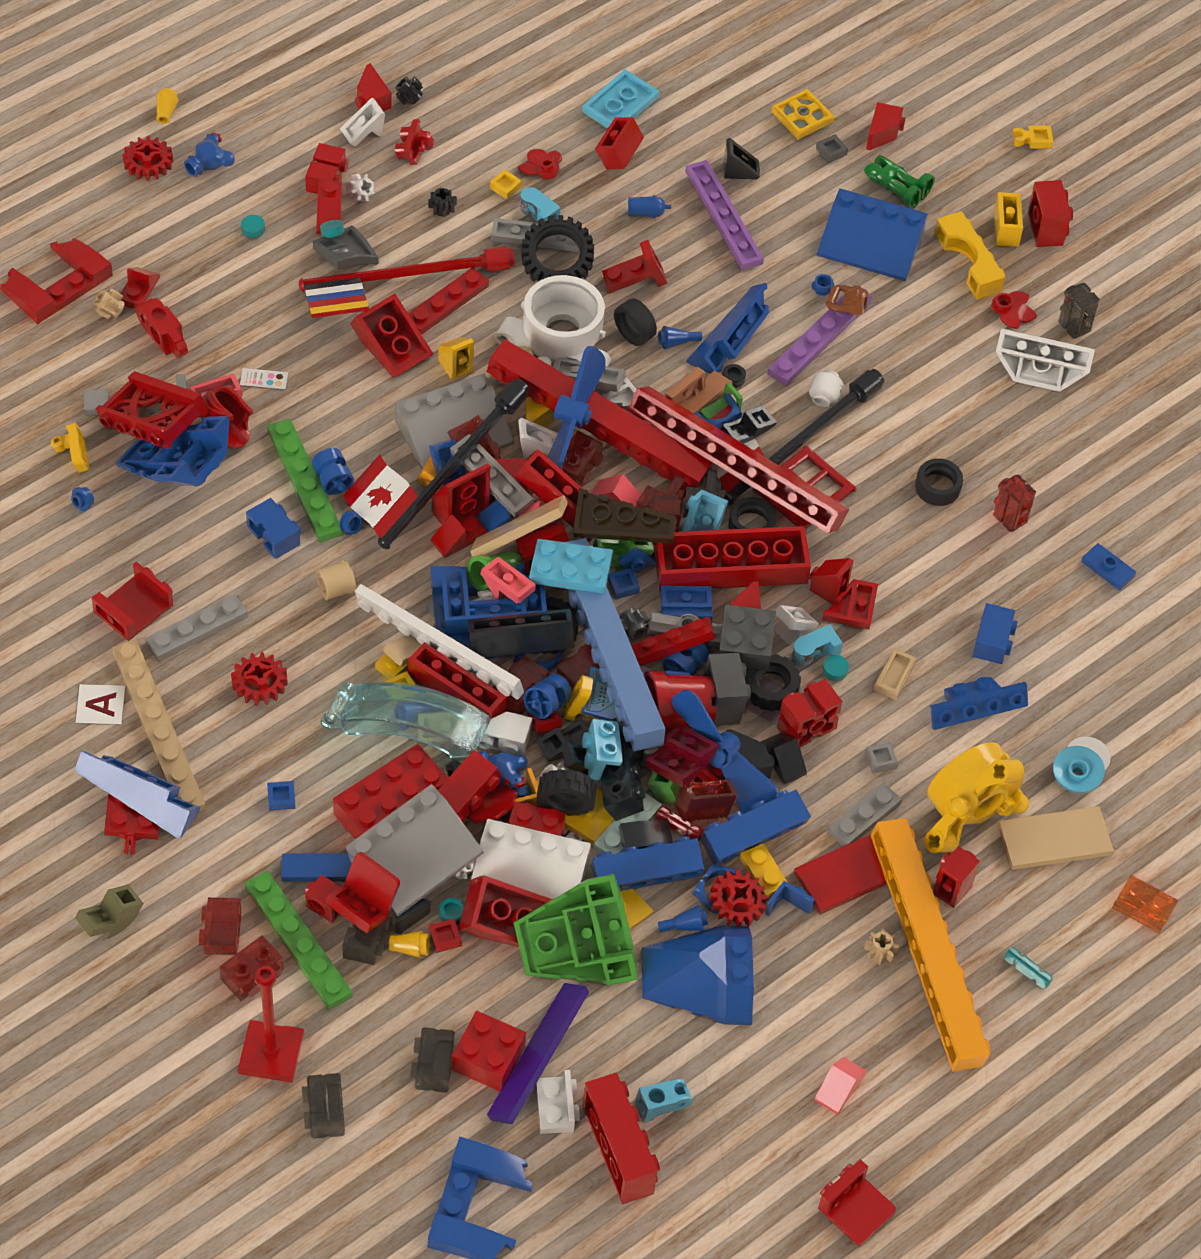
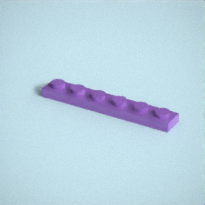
[685,160,764,270]
[767,295,872,386]

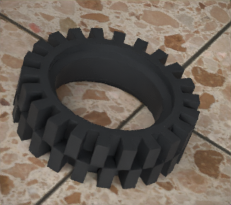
[521,215,594,282]

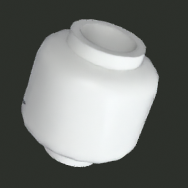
[809,370,844,407]

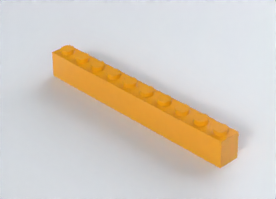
[870,818,991,1072]

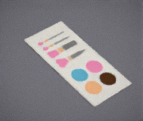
[240,368,288,389]

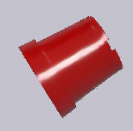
[643,671,717,735]

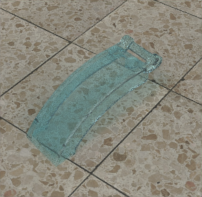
[320,682,491,758]

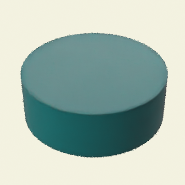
[241,215,265,238]
[320,220,345,238]
[823,655,849,681]
[438,898,464,925]

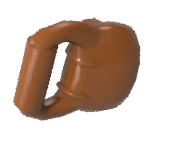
[826,285,869,316]

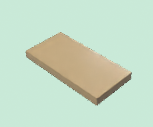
[470,495,568,557]
[998,806,1114,870]

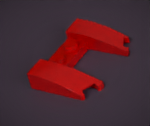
[0,238,113,324]

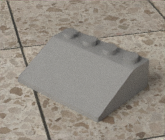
[395,373,514,469]
[346,784,484,916]

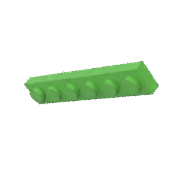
[267,418,343,542]
[245,871,353,1010]

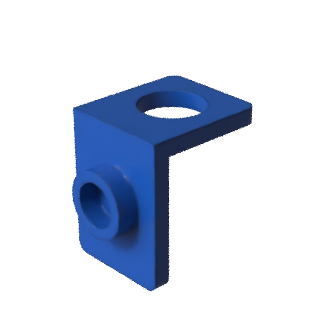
[618,548,657,573]
[765,881,814,916]

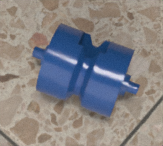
[312,448,354,495]
[662,643,710,676]
[524,674,572,719]

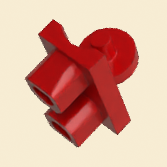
[394,119,435,165]

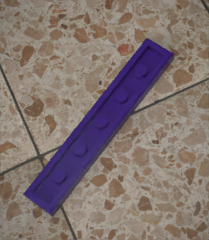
[487,983,589,1124]

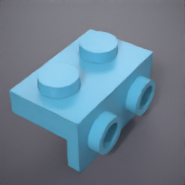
[679,490,728,532]
[582,719,623,781]

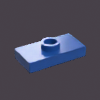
[1081,543,1136,591]

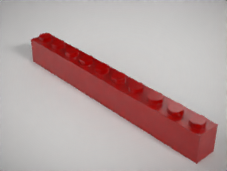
[486,339,713,494]
[627,386,849,533]

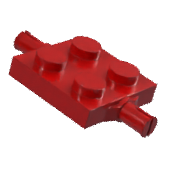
[104,793,159,855]

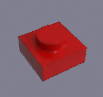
[527,712,562,733]
[428,918,462,953]

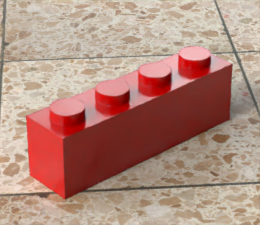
[515,449,593,542]
[408,642,506,724]
[438,750,502,823]

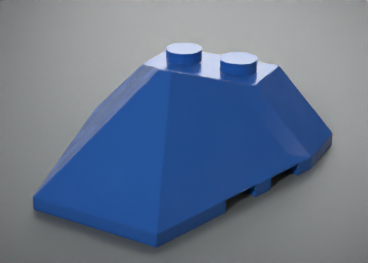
[115,416,229,487]
[642,925,754,1025]

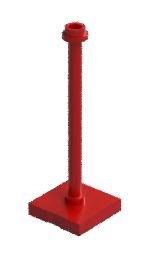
[238,966,304,1083]

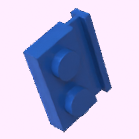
[660,586,713,622]

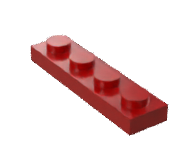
[408,267,489,334]
[631,617,715,666]

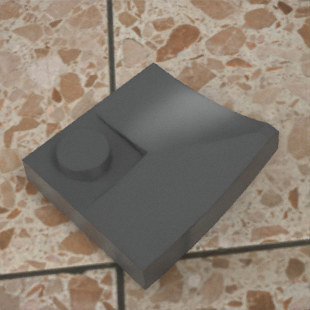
[313,225,379,270]

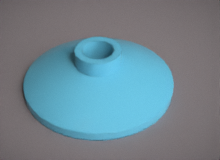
[1053,746,1105,793]

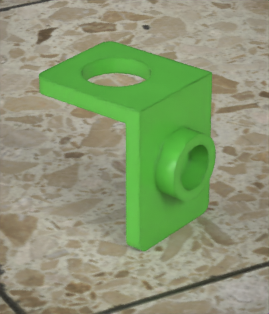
[701,382,743,419]

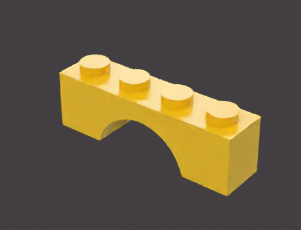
[934,211,1006,300]

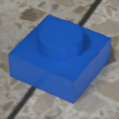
[608,568,640,599]
[267,781,296,811]

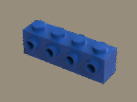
[700,789,811,865]
[591,837,704,891]

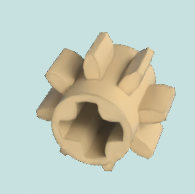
[94,288,124,319]
[864,929,899,965]

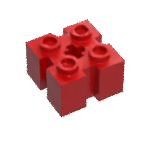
[777,679,843,747]

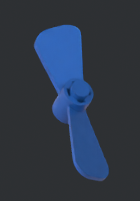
[547,346,606,468]
[671,690,778,814]

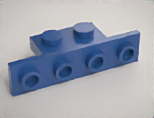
[930,677,1028,730]

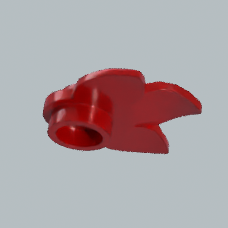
[518,149,562,180]
[991,291,1037,329]

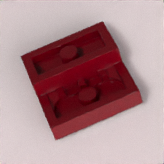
[645,724,719,788]

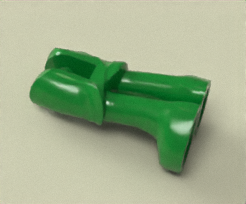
[864,155,935,208]

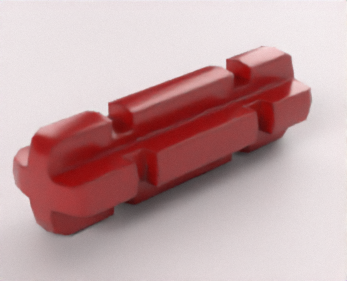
[655,806,704,842]

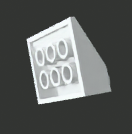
[471,819,591,899]

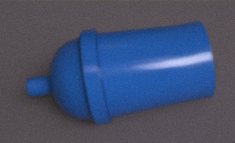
[628,195,671,218]

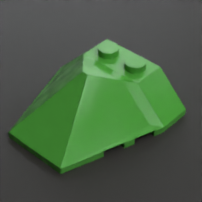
[514,874,638,985]

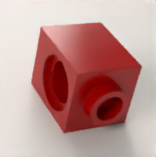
[304,874,341,923]

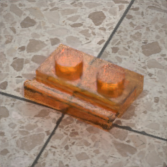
[1112,875,1178,934]

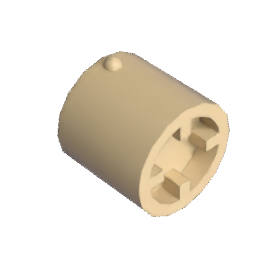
[316,560,356,601]

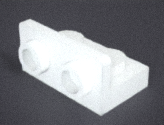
[536,1070,580,1134]

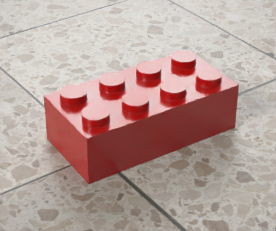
[333,744,448,839]
[582,1072,660,1205]

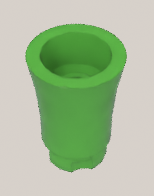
[467,552,523,591]

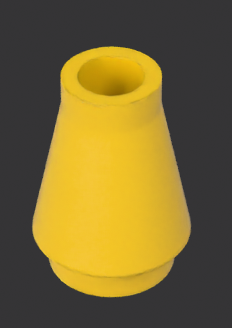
[156,88,179,124]
[389,931,430,958]

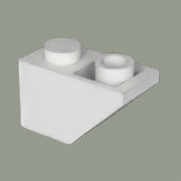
[473,712,532,756]

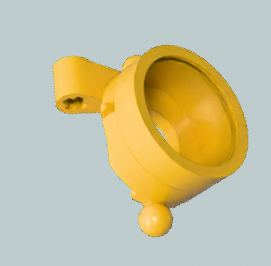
[924,742,1029,853]

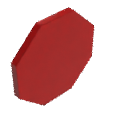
[466,785,518,824]

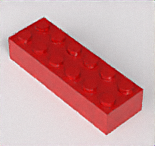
[654,526,811,591]

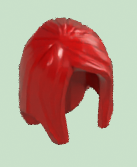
[201,386,253,449]

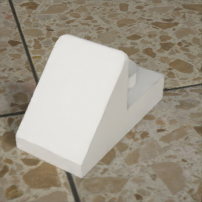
[340,98,385,147]
[518,418,558,459]
[774,605,819,645]

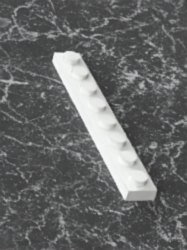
[355,584,524,700]

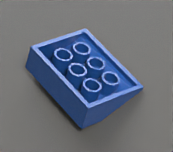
[817,188,928,281]

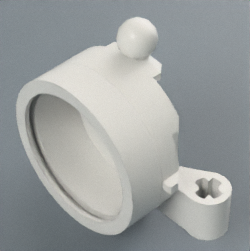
[494,275,611,366]

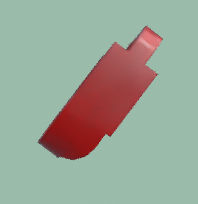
[135,298,188,358]

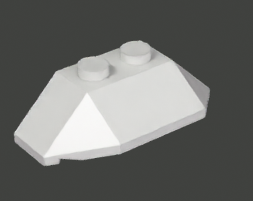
[996,328,1095,392]

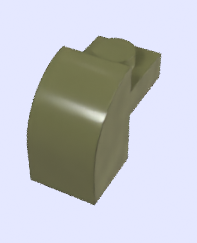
[75,884,144,939]

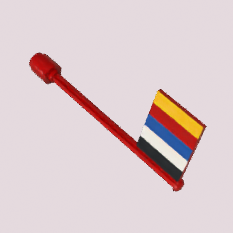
[299,246,515,318]

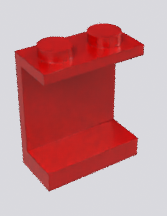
[92,562,173,641]

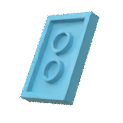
[582,69,660,129]
[529,539,613,594]

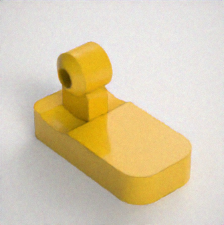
[51,422,90,473]
[564,675,596,722]

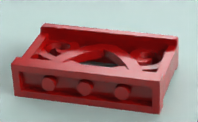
[95,371,209,449]

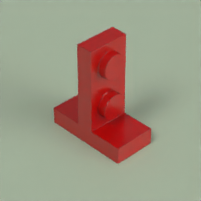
[602,240,667,293]

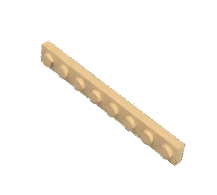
[112,639,206,811]

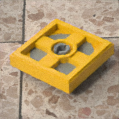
[771,89,835,140]

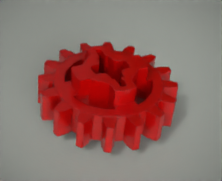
[122,136,174,181]
[231,652,288,706]
[709,869,768,927]

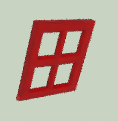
[753,446,857,529]

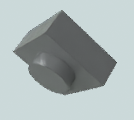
[816,134,848,163]

